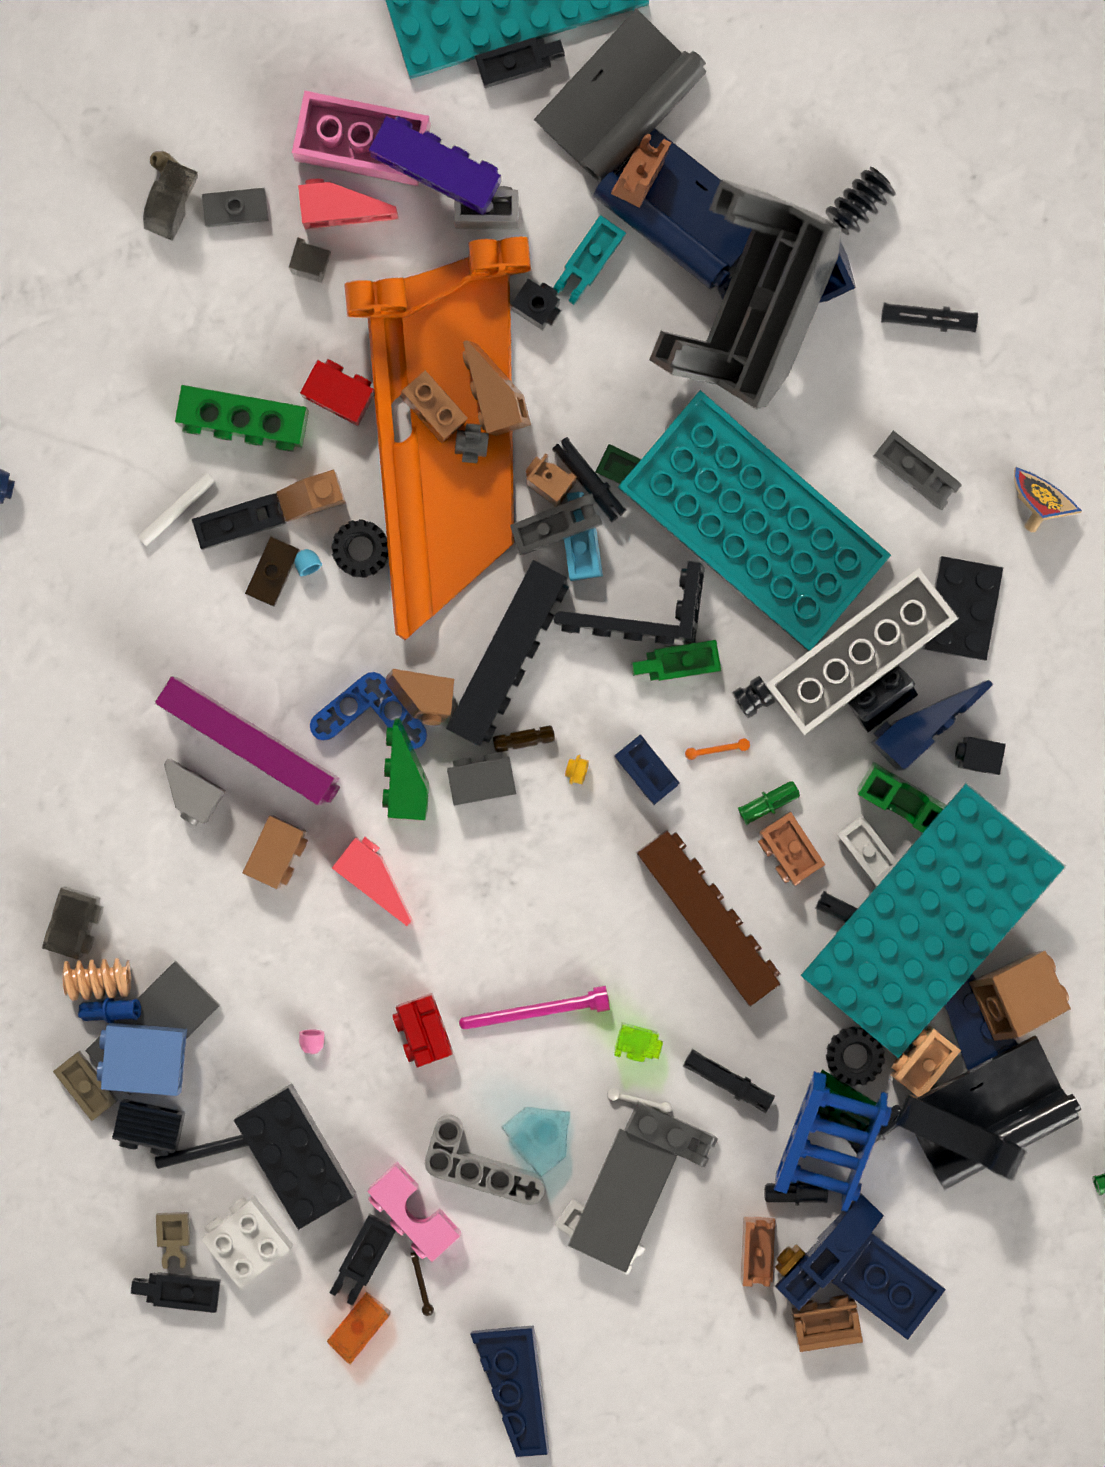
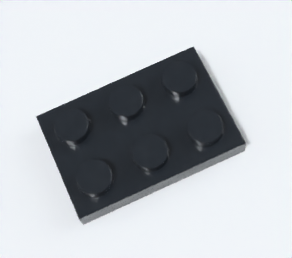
[923,556,1003,661]

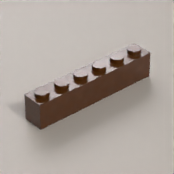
[636,830,781,1007]

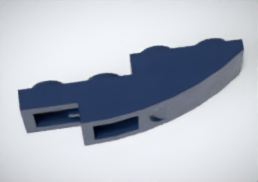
[775,1193,884,1310]

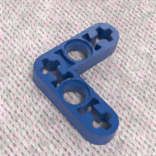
[310,672,428,749]

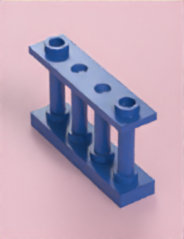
[774,1071,891,1212]

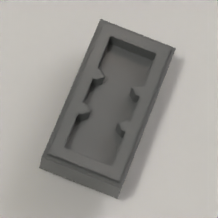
[202,188,269,227]

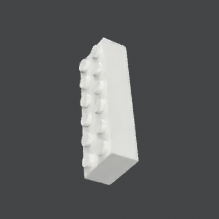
[766,568,958,735]

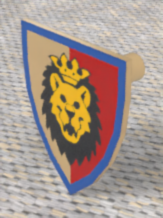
[1013,467,1082,532]

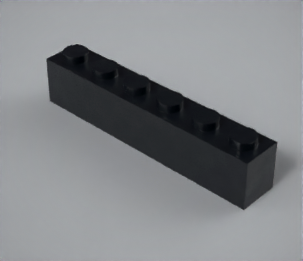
[446,560,569,747]

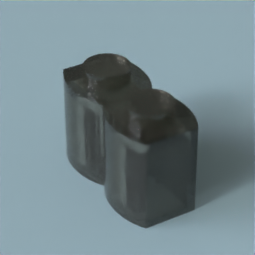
[42,886,104,960]

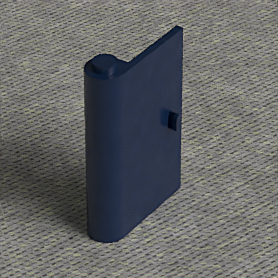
[593,128,752,290]

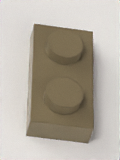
[53,1051,118,1121]

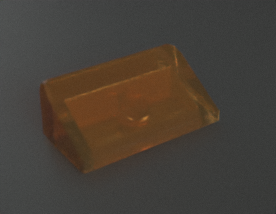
[326,1291,391,1364]

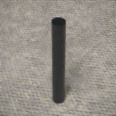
[155,1134,248,1169]

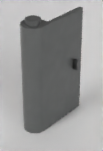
[534,8,706,182]

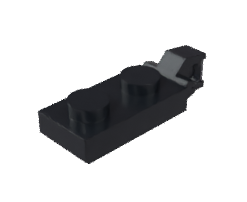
[475,37,565,89]
[130,1272,221,1313]

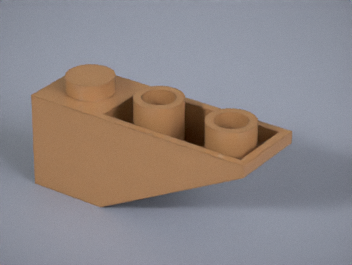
[462,340,531,436]

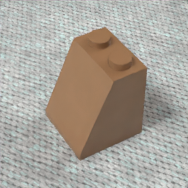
[969,950,1071,1041]

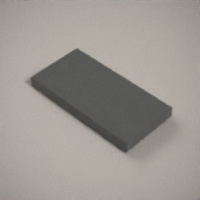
[85,961,220,1095]
[567,1129,678,1273]

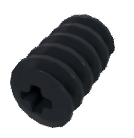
[826,166,896,235]

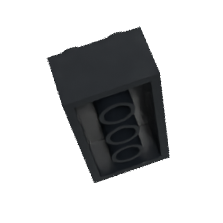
[233,1084,356,1230]

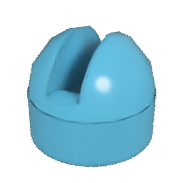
[295,549,322,576]

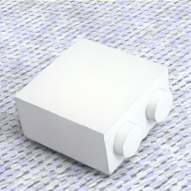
[201,1196,293,1290]

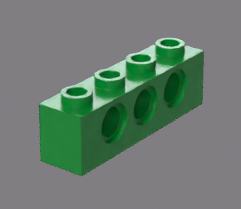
[175,385,309,452]

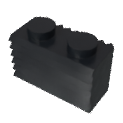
[112,1099,186,1156]

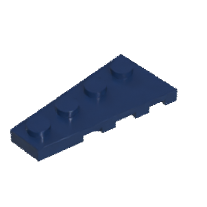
[944,973,1018,1071]
[470,1325,549,1457]

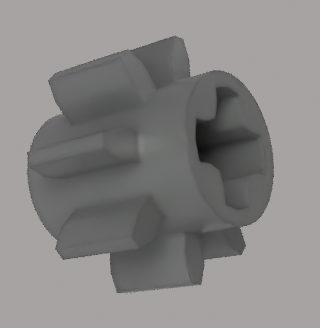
[455,423,489,463]

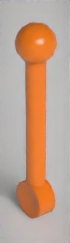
[685,738,750,760]

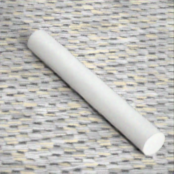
[138,473,215,546]

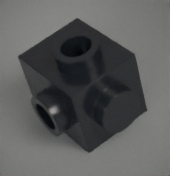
[511,278,562,330]

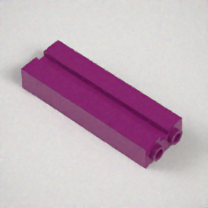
[155,676,340,805]

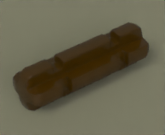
[493,725,555,752]

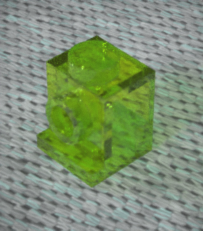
[613,1022,663,1062]

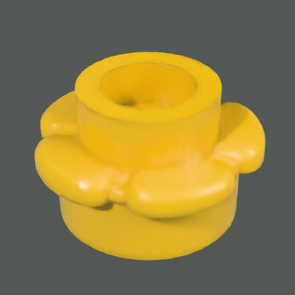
[565,755,589,785]

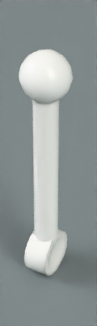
[607,1088,672,1114]

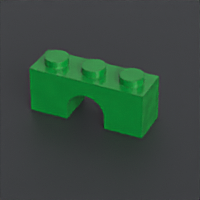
[857,762,946,833]

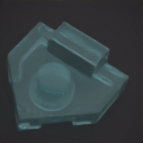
[501,1107,570,1177]

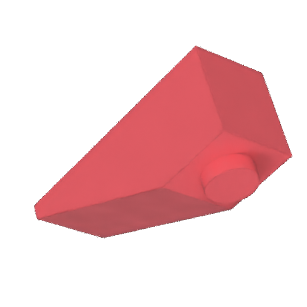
[298,178,398,229]
[332,837,413,926]

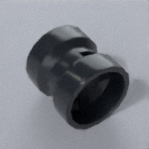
[732,676,775,719]

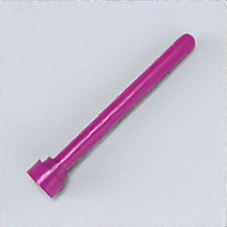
[459,985,610,1029]

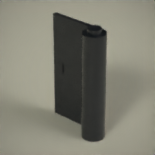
[901,1035,1081,1190]

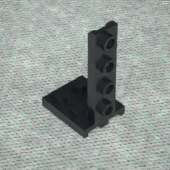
[554,561,705,645]

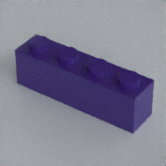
[369,116,502,215]

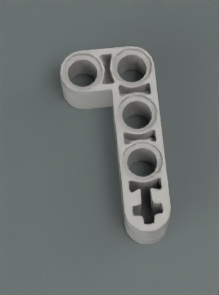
[425,1115,545,1205]

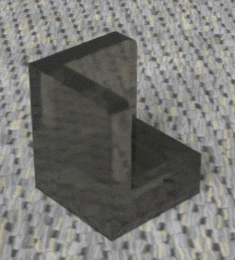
[289,238,331,283]

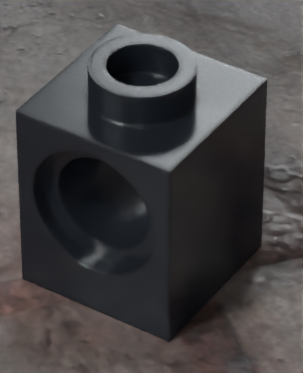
[955,737,1006,775]

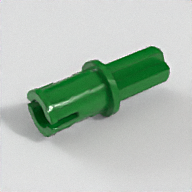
[737,781,800,826]

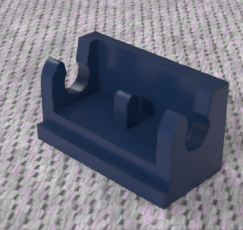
[614,734,680,805]

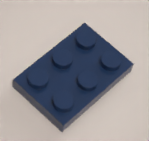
[831,1233,946,1340]

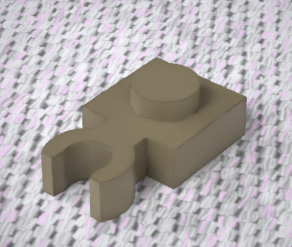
[156,1212,190,1269]

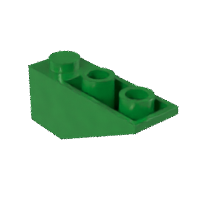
[382,718,429,821]

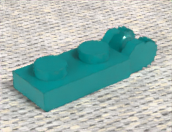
[553,215,626,305]

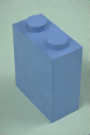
[97,1023,187,1096]

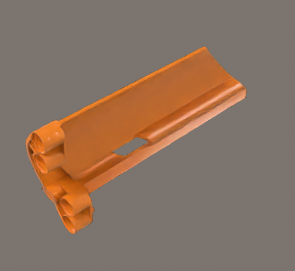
[344,237,531,640]

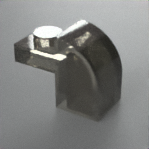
[143,160,198,241]

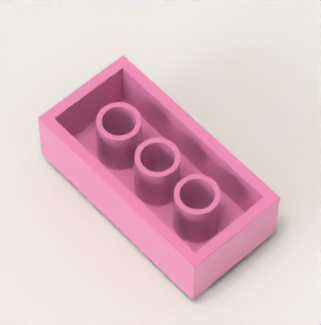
[292,91,431,186]

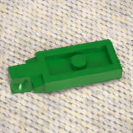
[631,640,721,681]

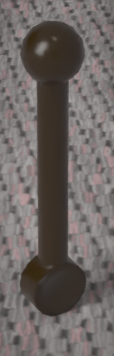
[410,1252,434,1316]

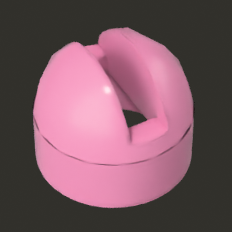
[299,1029,324,1054]

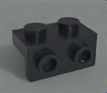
[848,665,918,733]

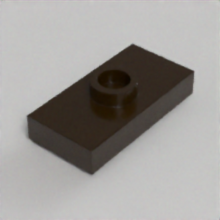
[245,536,300,607]

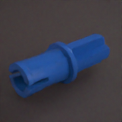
[78,998,141,1023]

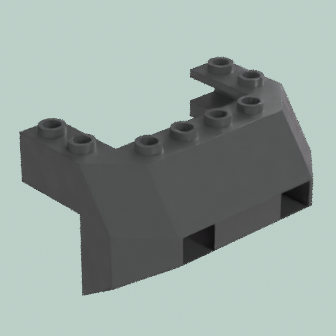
[649,179,841,409]

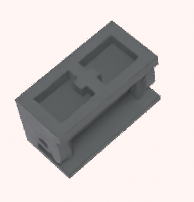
[447,752,516,806]

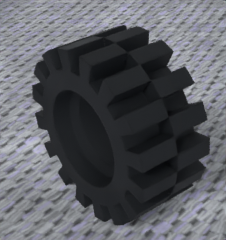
[331,519,389,578]
[826,1027,885,1086]

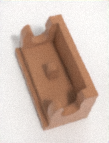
[611,134,672,208]
[740,1217,775,1287]

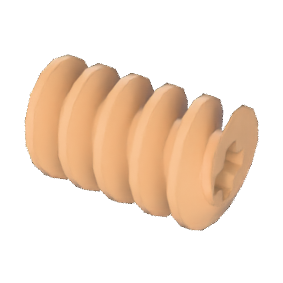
[63,958,131,1001]

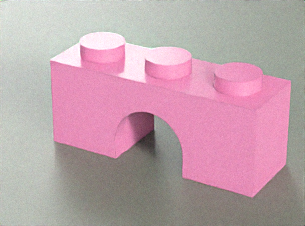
[367,1161,461,1262]

